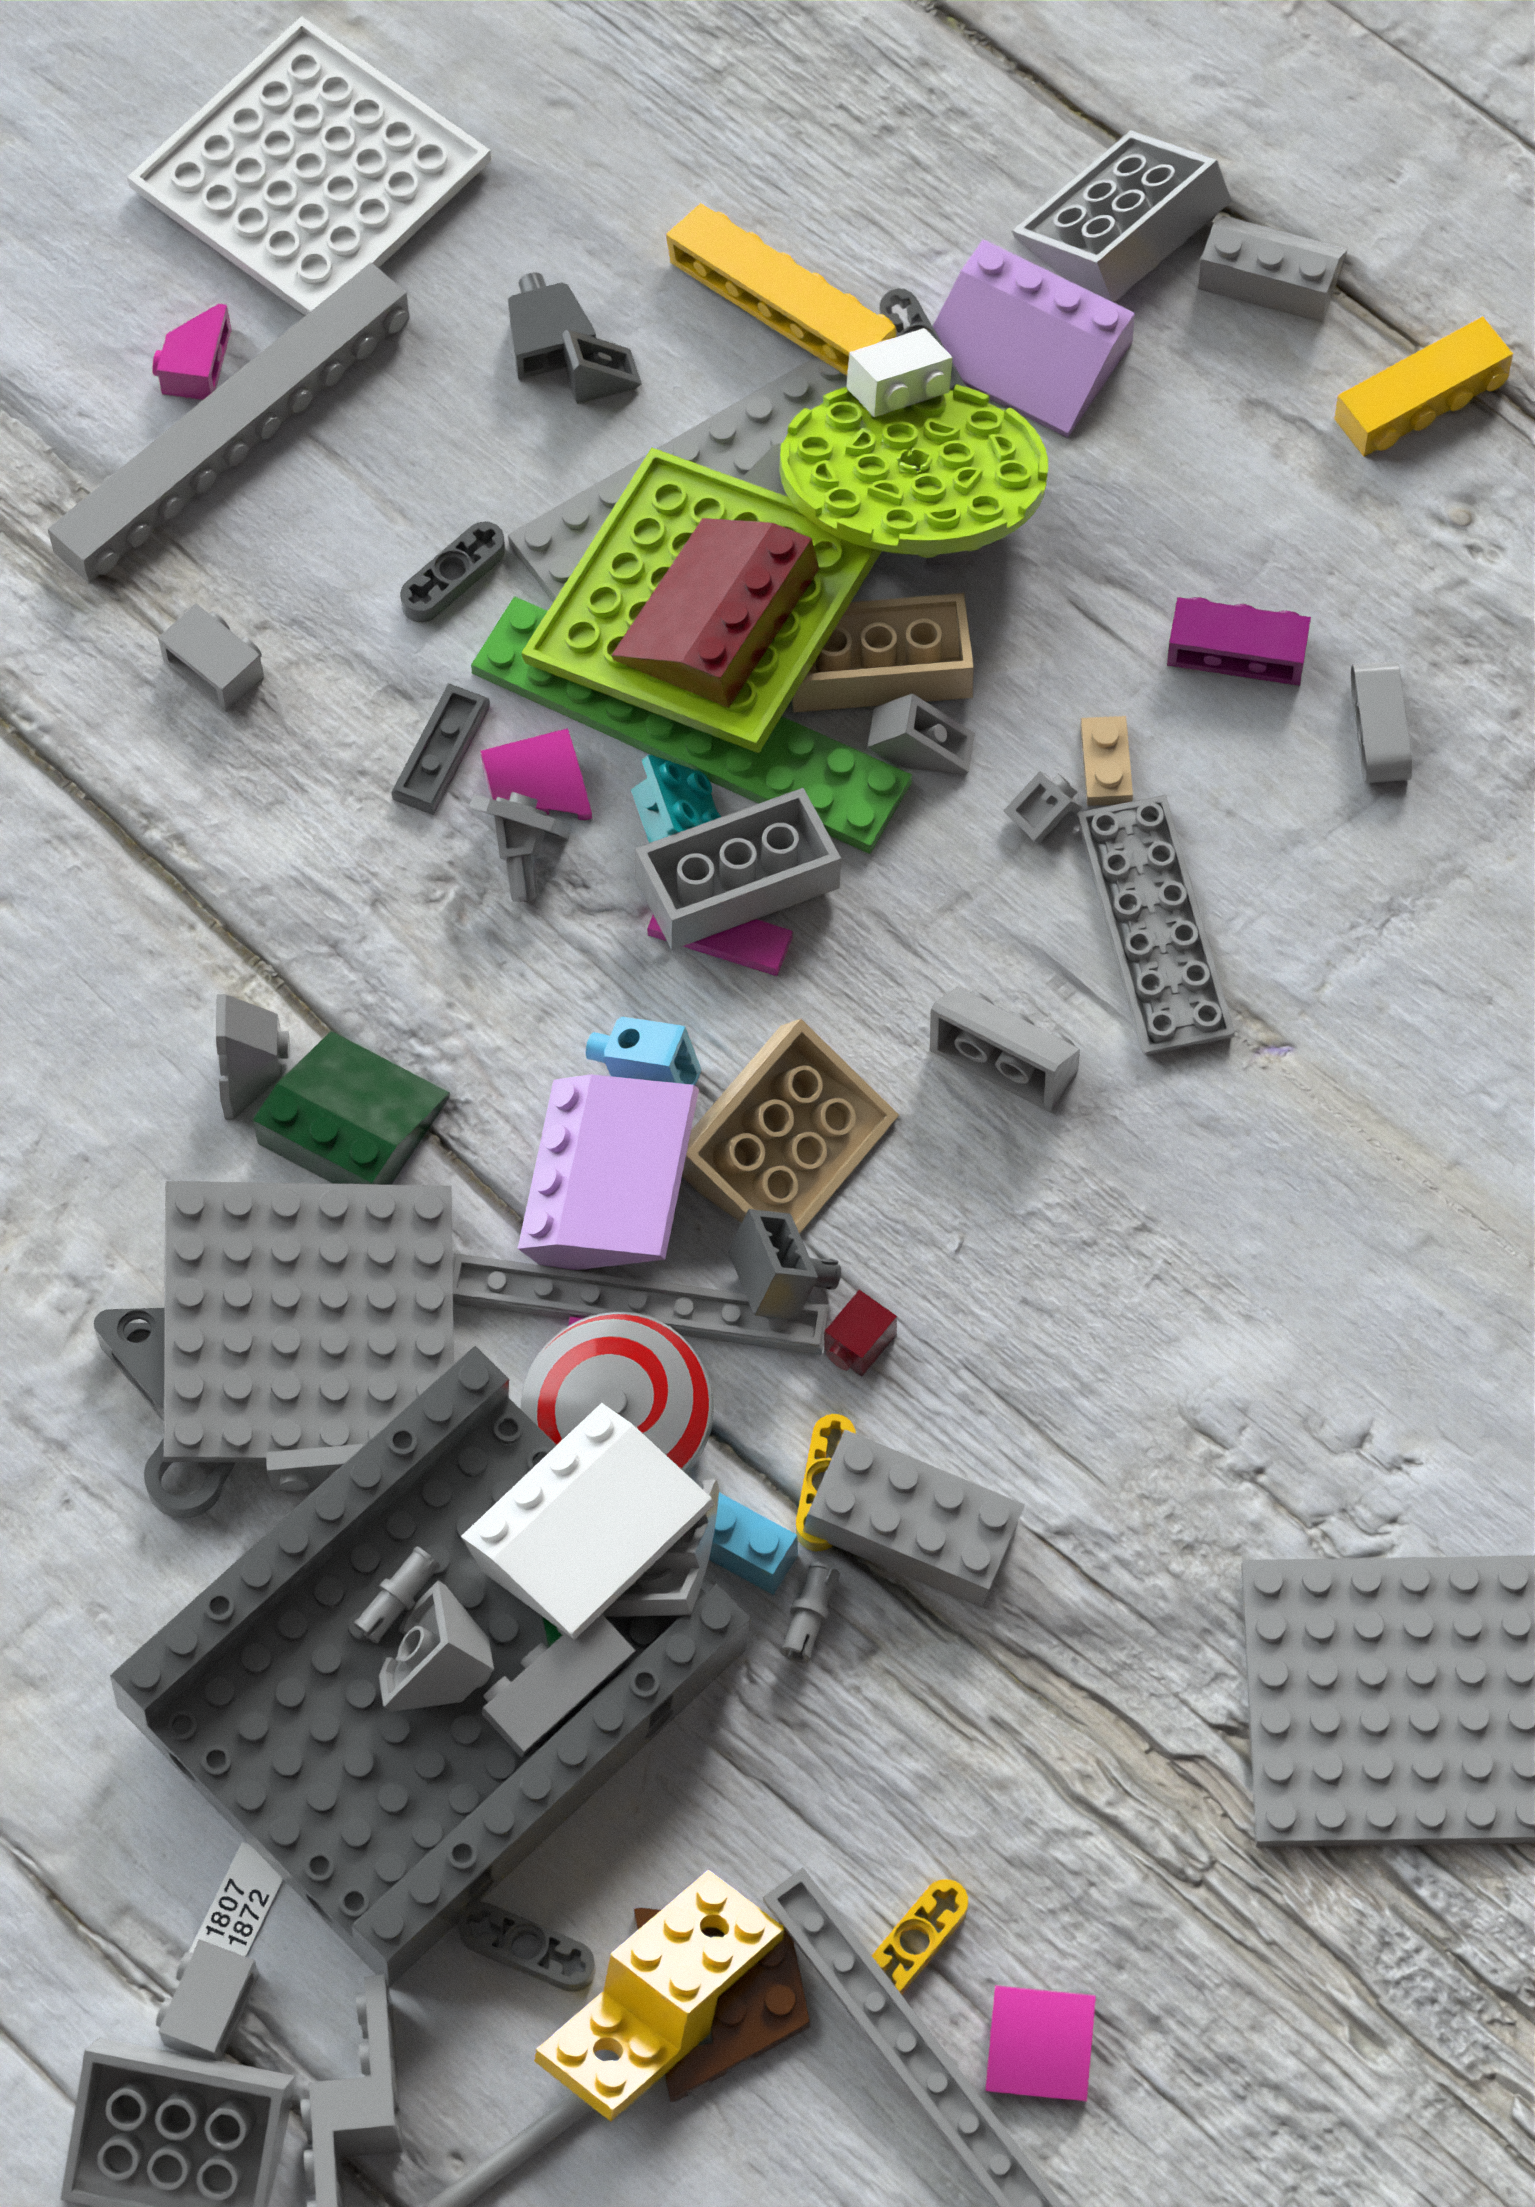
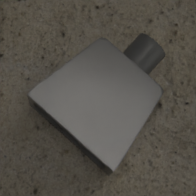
[508,272,596,379]

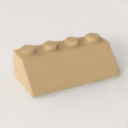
[792,593,974,713]

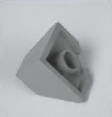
[216,994,290,1120]
[379,1581,494,1712]

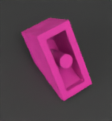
[152,303,232,400]

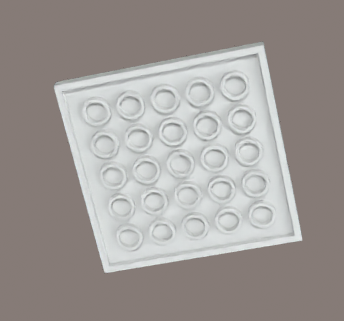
[127,16,491,316]

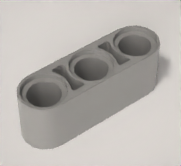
[1351,661,1412,783]

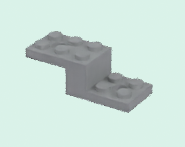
[301,1975,403,2207]

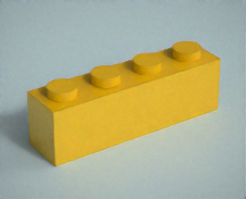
[1334,316,1513,457]

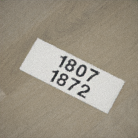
[189,1842,283,1957]

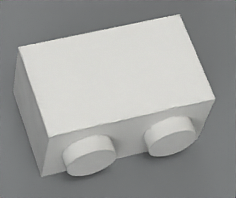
[846,328,953,417]

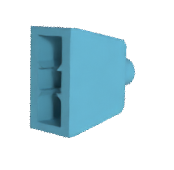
[586,1017,702,1085]

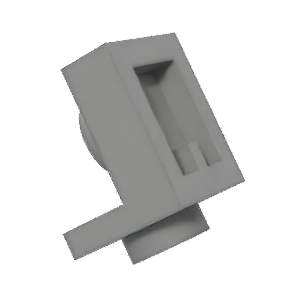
[1003,771,1083,844]

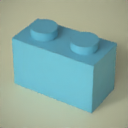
[709,1492,798,1595]

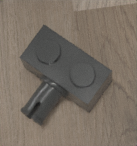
[728,1209,841,1320]

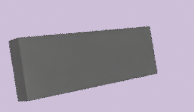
[391,683,490,815]

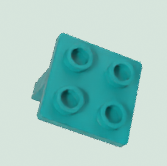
[631,754,722,843]

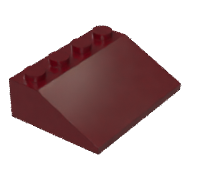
[611,518,819,708]

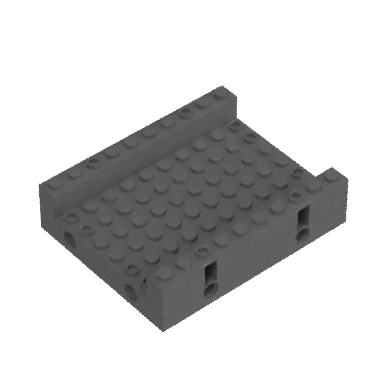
[110,1345,751,1988]

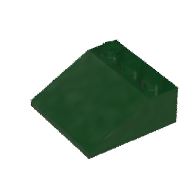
[252,1031,450,1185]

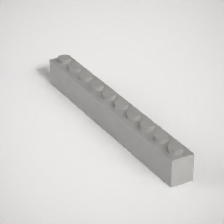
[48,262,410,584]

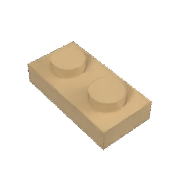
[1080,716,1133,806]

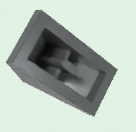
[562,329,642,404]

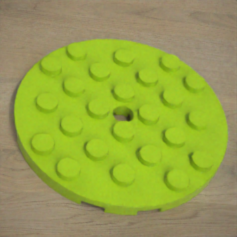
[779,384,1048,558]

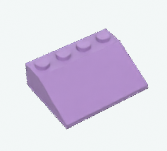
[933,239,1135,438]
[518,1074,699,1270]

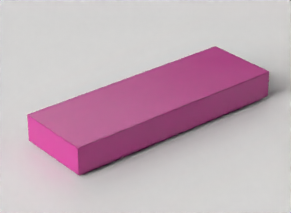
[647,915,793,976]

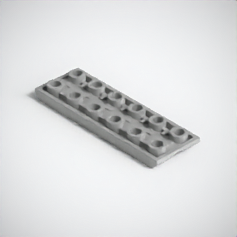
[1077,795,1235,1055]

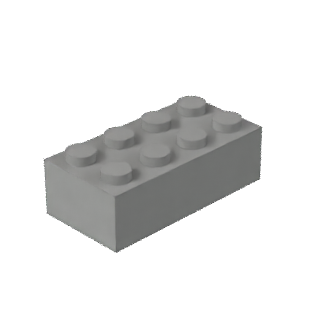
[635,788,841,950]
[803,1429,1025,1608]

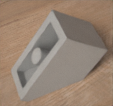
[868,694,975,775]

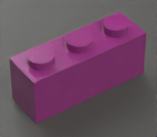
[1167,597,1311,686]

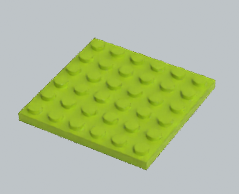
[521,447,882,753]

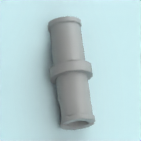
[353,1546,441,1644]
[780,1562,840,1663]

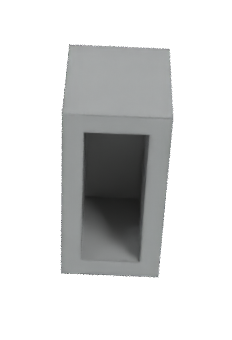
[158,603,264,712]
[156,1939,260,2061]

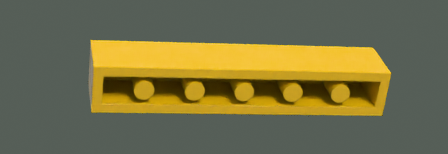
[666,203,897,376]

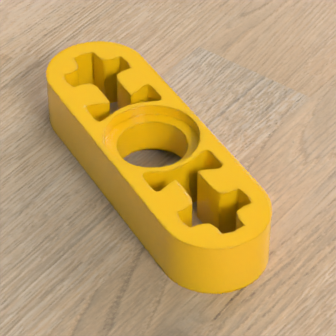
[796,1414,856,1551]
[871,1879,968,1995]

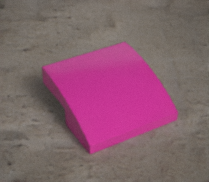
[985,1985,1096,2101]

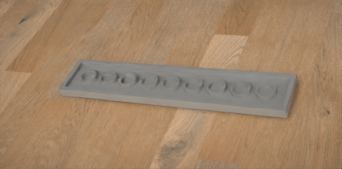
[508,356,847,602]

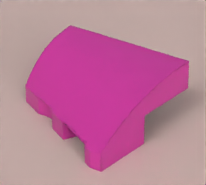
[480,728,592,821]

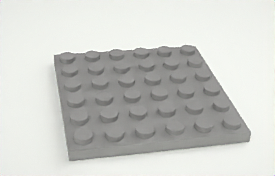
[163,1181,454,1463]
[1241,1555,1535,1847]

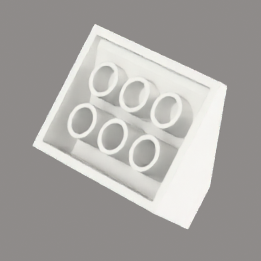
[461,1403,715,1640]

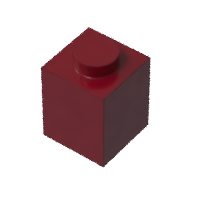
[824,1290,897,1376]

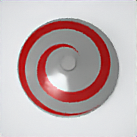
[521,1312,714,1474]

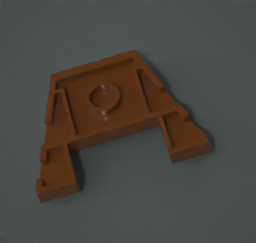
[634,1907,810,2102]

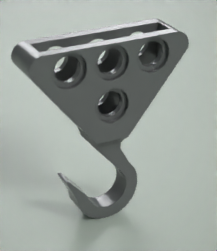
[94,1308,235,1519]

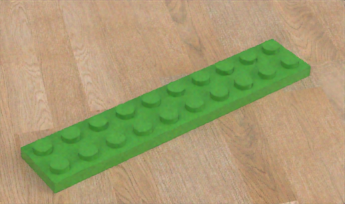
[471,596,912,854]

